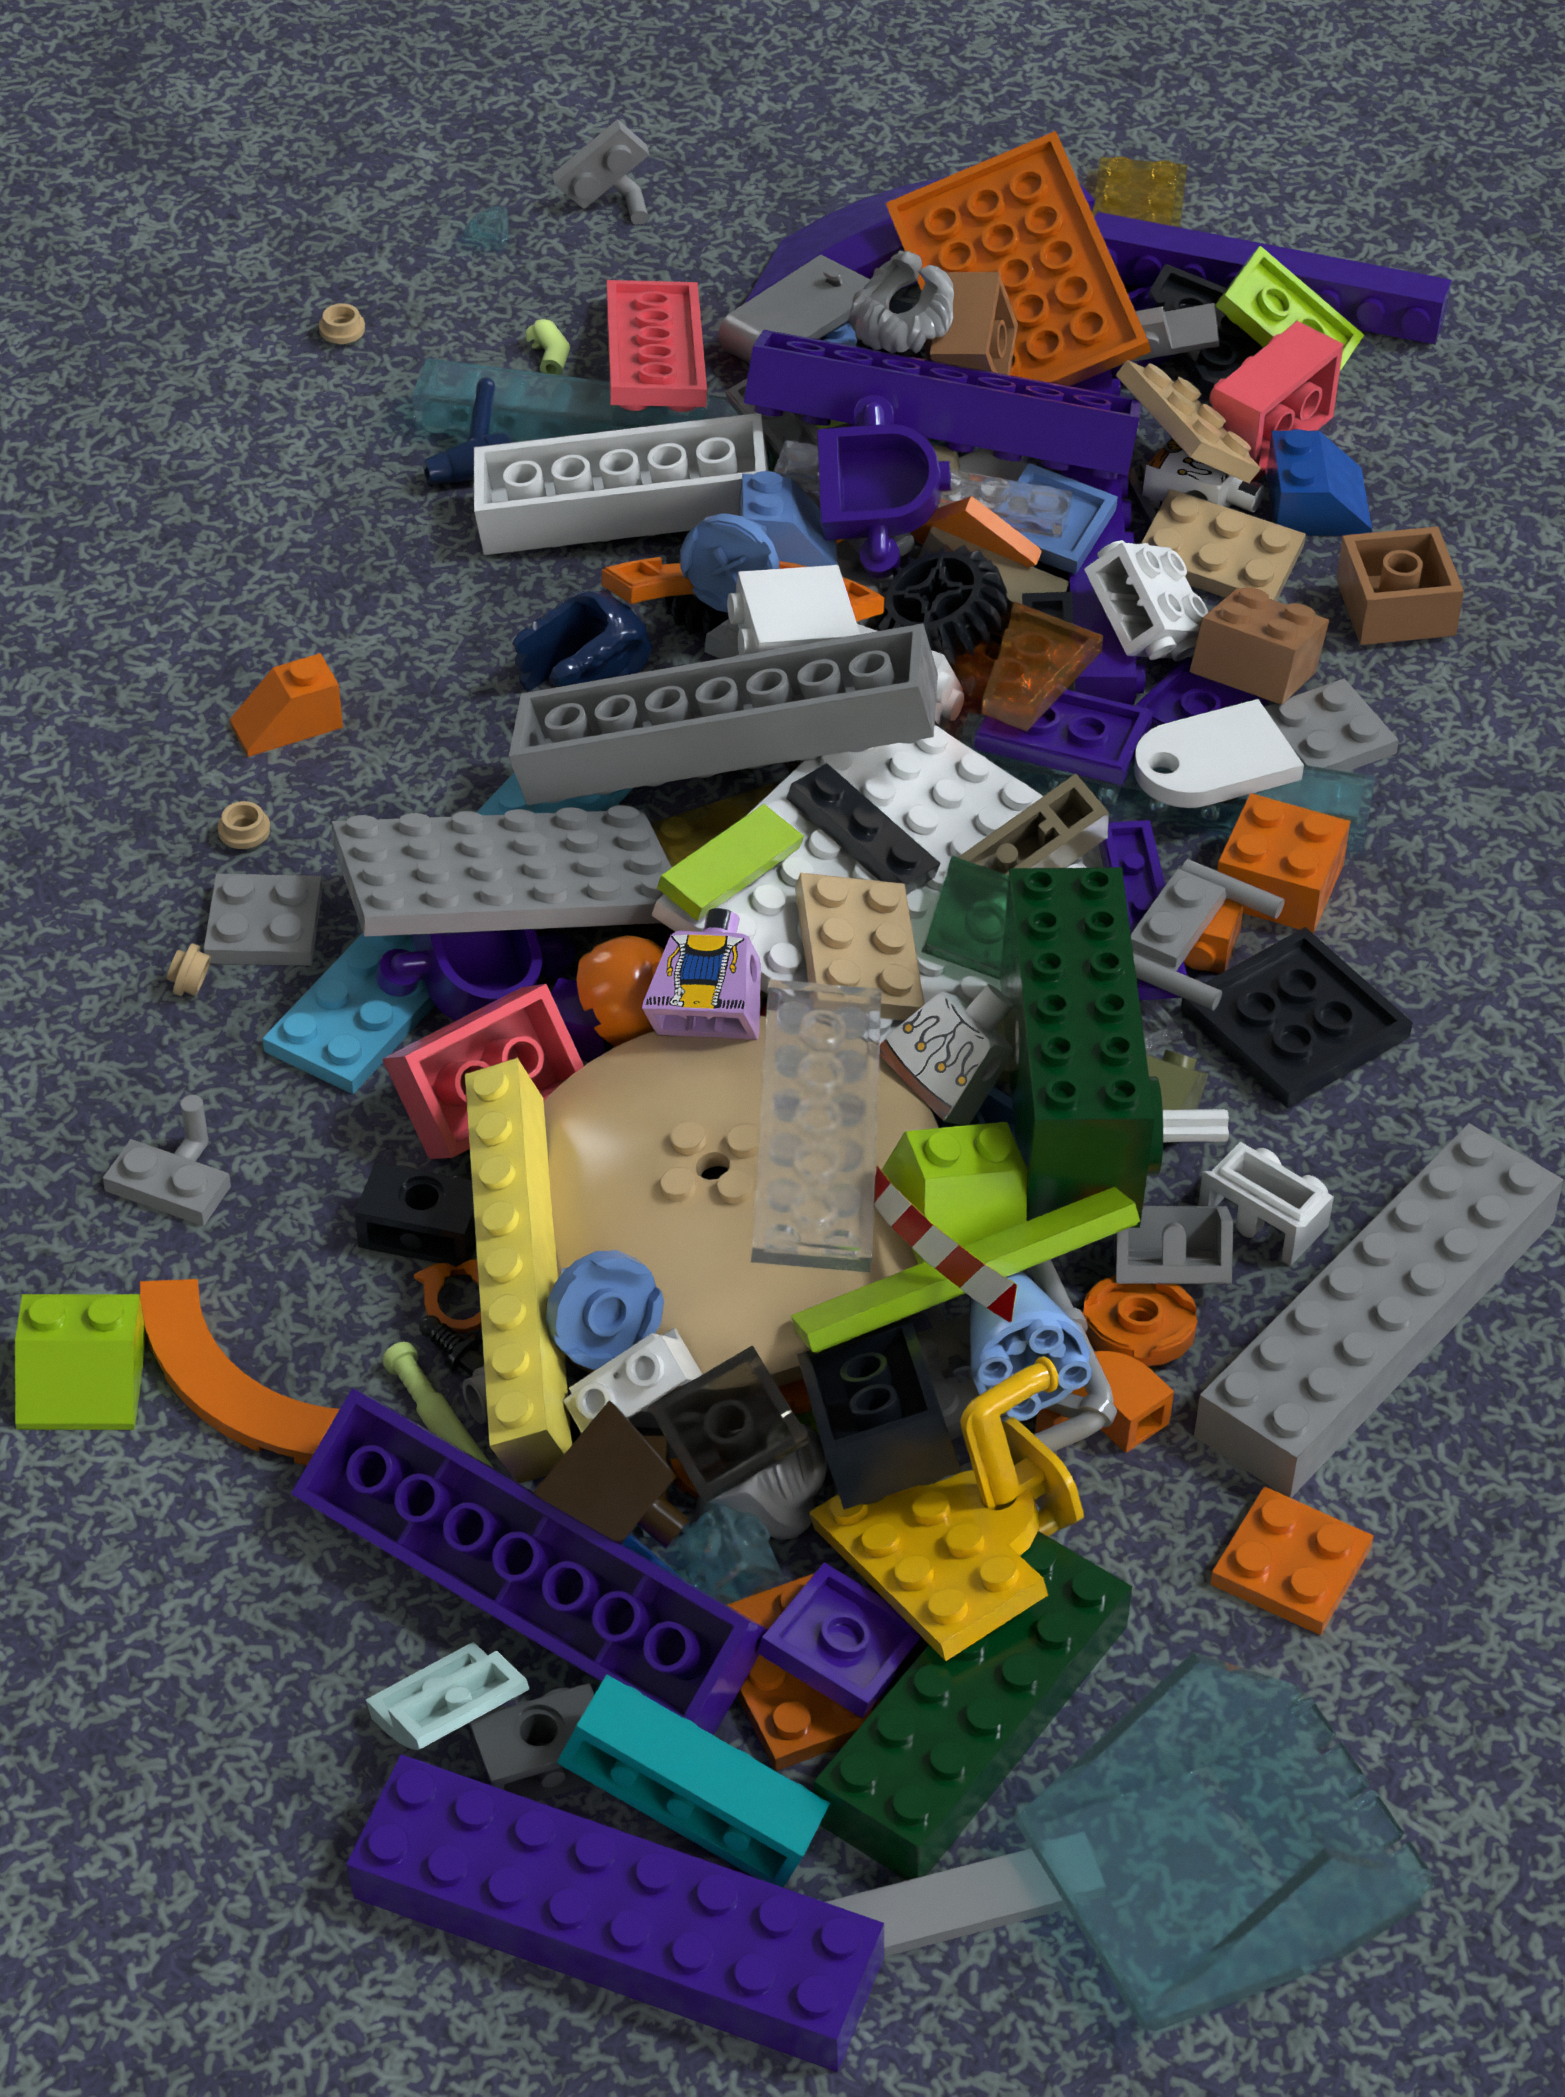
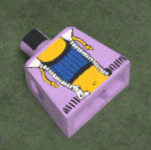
[642,908,761,1040]

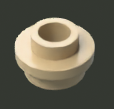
[319,304,365,344]
[218,801,270,849]
[167,943,211,996]

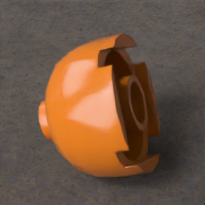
[576,935,664,1047]

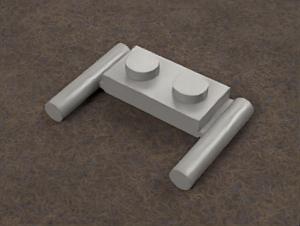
[1131,859,1285,1011]

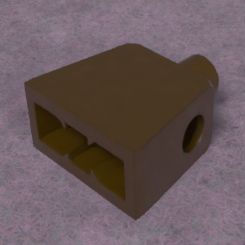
[533,1400,689,1548]

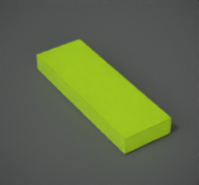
[657,804,804,921]

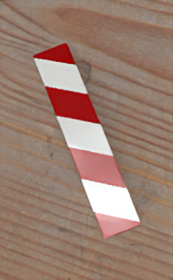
[872,1166,1017,1322]

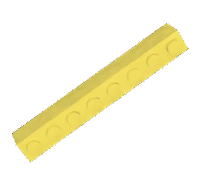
[465,1058,572,1483]

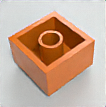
[1217,793,1351,934]

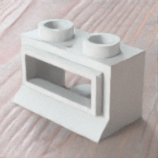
[1198,1142,1334,1266]
[563,1327,708,1433]

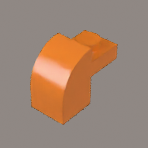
[1035,1351,1175,1453]

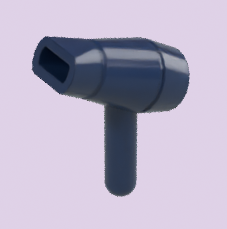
[423,377,513,486]

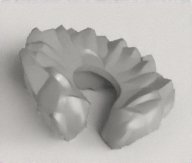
[848,251,954,353]

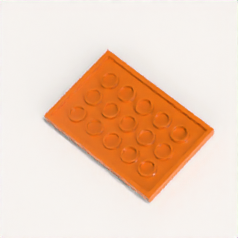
[885,131,1152,386]

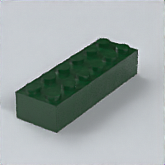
[814,1531,1133,1881]

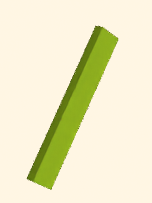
[790,1186,1140,1353]

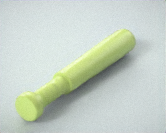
[382,1341,493,1468]

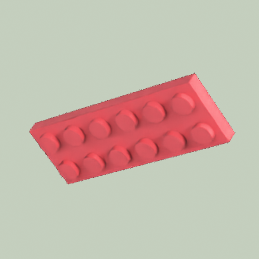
[606,280,707,412]

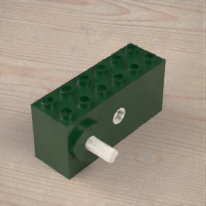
[1000,867,1229,1228]

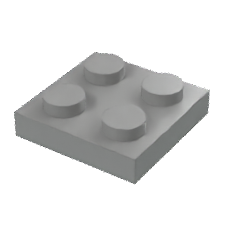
[1264,678,1399,785]
[204,874,322,966]

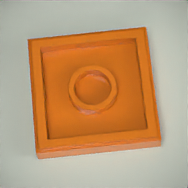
[910,496,1042,567]

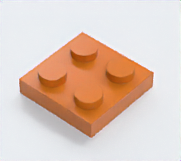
[1210,1486,1374,1636]

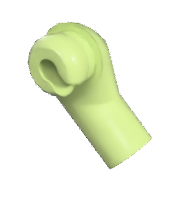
[525,319,570,377]

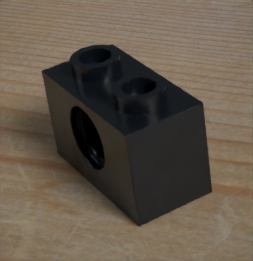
[354,1161,476,1267]

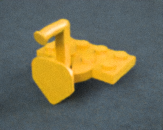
[809,1357,1084,1661]

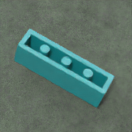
[556,1674,830,1888]

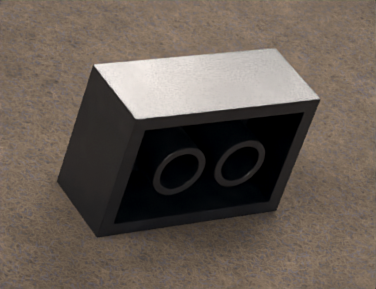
[797,1317,961,1509]

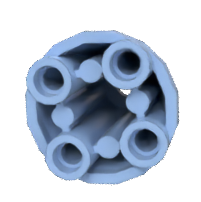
[970,1271,1092,1421]

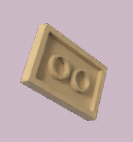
[1116,360,1261,483]
[1141,489,1306,601]
[795,872,925,1021]

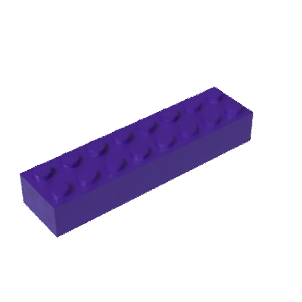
[744,329,1141,479]
[291,1388,768,1735]
[346,1754,884,2072]

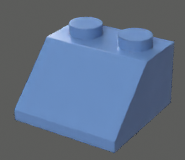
[738,471,837,567]

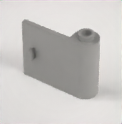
[718,254,870,364]

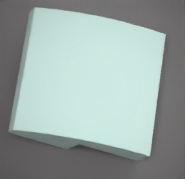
[366,1642,529,1750]

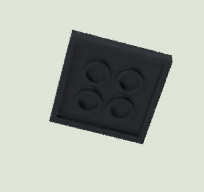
[1181,927,1413,1108]

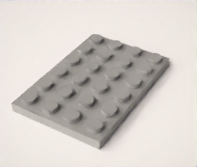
[331,805,672,937]

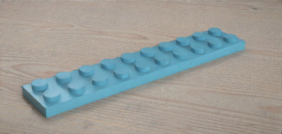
[262,772,633,1094]

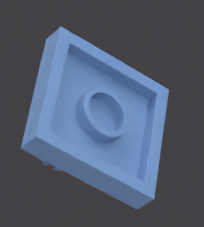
[996,463,1118,575]

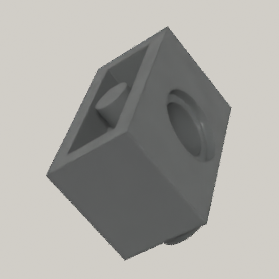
[469,1683,594,1801]

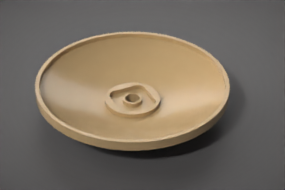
[544,1016,939,1398]

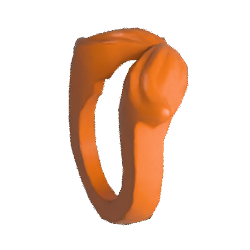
[414,1259,482,1333]

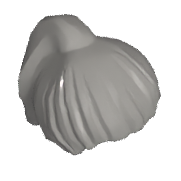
[702,1422,827,1540]

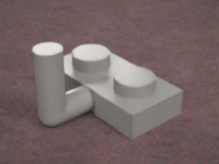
[552,119,649,225]
[103,1095,231,1226]

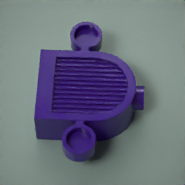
[817,395,952,579]
[376,929,576,1021]

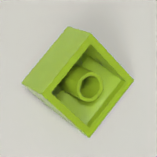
[881,1122,1027,1264]
[15,1294,147,1430]

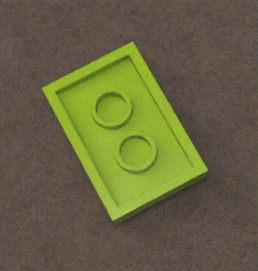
[1215,246,1364,371]

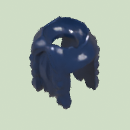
[512,589,652,692]

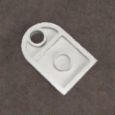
[1134,699,1304,808]

